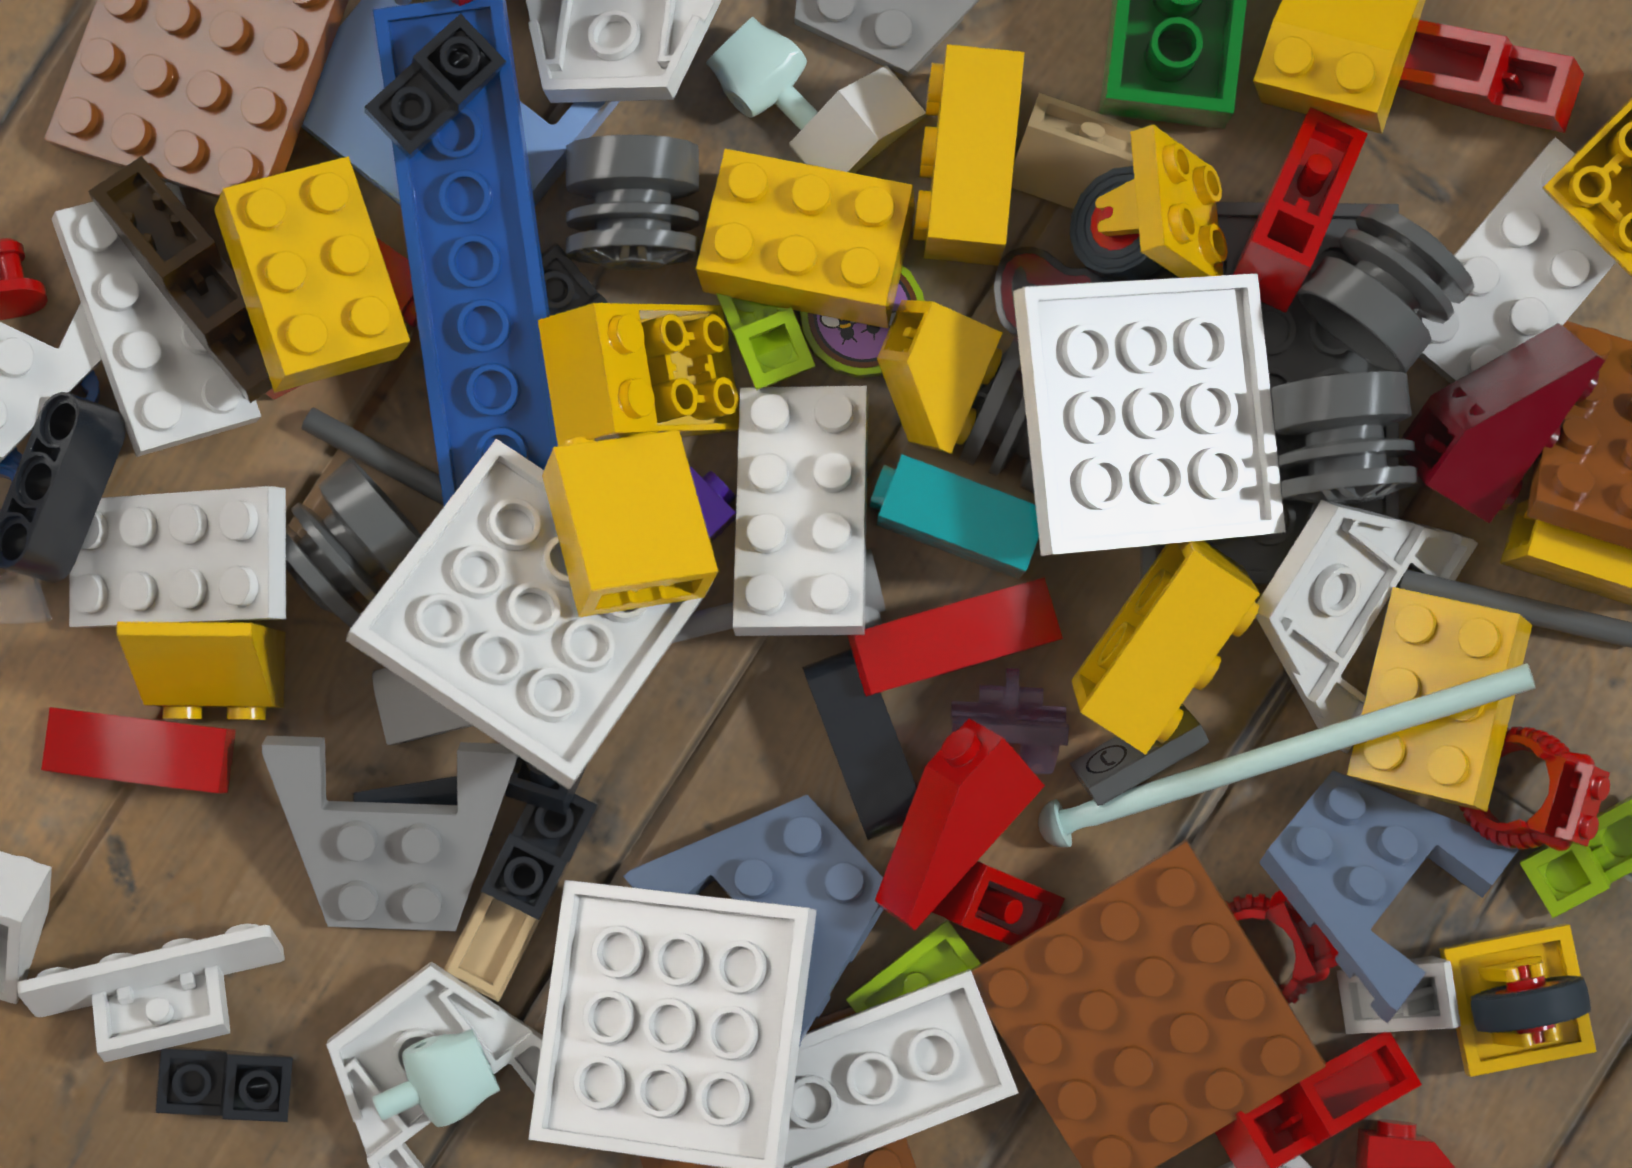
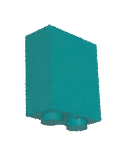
[869,454,1039,579]

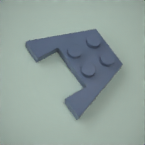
[1259,770,1519,1023]
[623,794,883,1048]

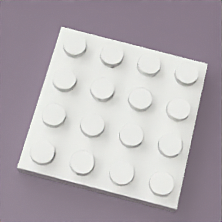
[1013,274,1286,556]
[346,439,712,790]
[528,880,817,1168]

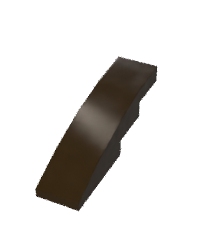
[88,156,273,403]

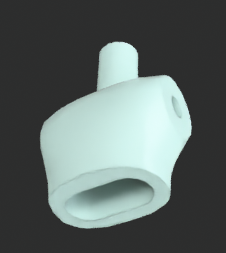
[706,17,818,130]
[372,1028,500,1127]

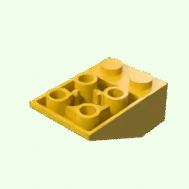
[1542,97,1632,277]
[538,303,739,446]

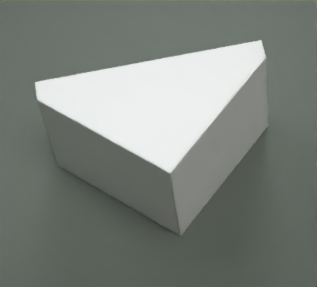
[789,65,926,173]
[1336,956,1461,1034]

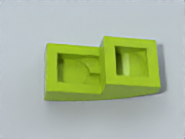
[716,293,816,391]
[1520,795,1632,918]

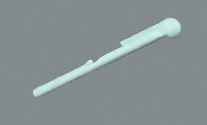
[1038,663,1536,848]

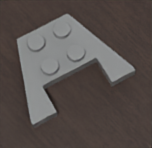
[794,0,980,77]
[262,736,518,931]

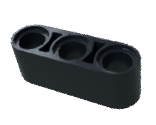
[0,392,126,583]
[802,649,917,841]

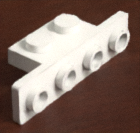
[17,924,285,1062]

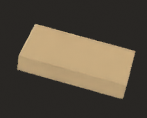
[443,886,558,1002]

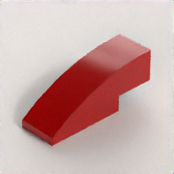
[1398,20,1584,133]
[847,577,1063,697]
[41,707,236,793]
[1215,1032,1422,1168]

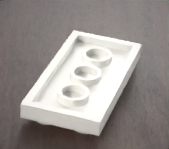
[1416,137,1616,384]
[51,183,261,457]
[733,386,869,636]
[69,486,286,628]
[784,969,1018,1168]

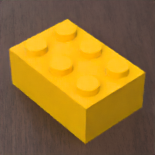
[913,44,1025,266]
[696,149,915,329]
[214,156,410,393]
[1071,541,1260,755]
[1347,587,1532,812]

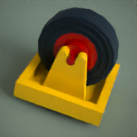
[1069,124,1228,282]
[1439,924,1597,1077]

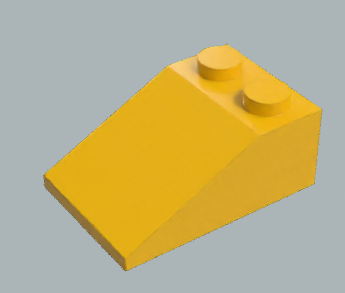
[1253,0,1426,134]
[117,621,285,720]

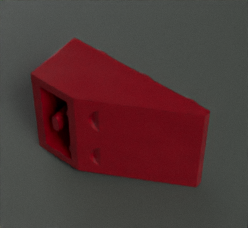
[1401,323,1606,524]

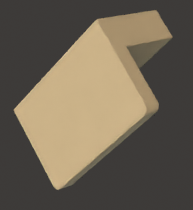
[1011,93,1140,209]

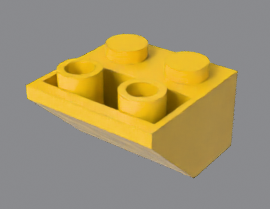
[877,300,1002,453]

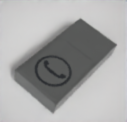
[1070,703,1209,806]

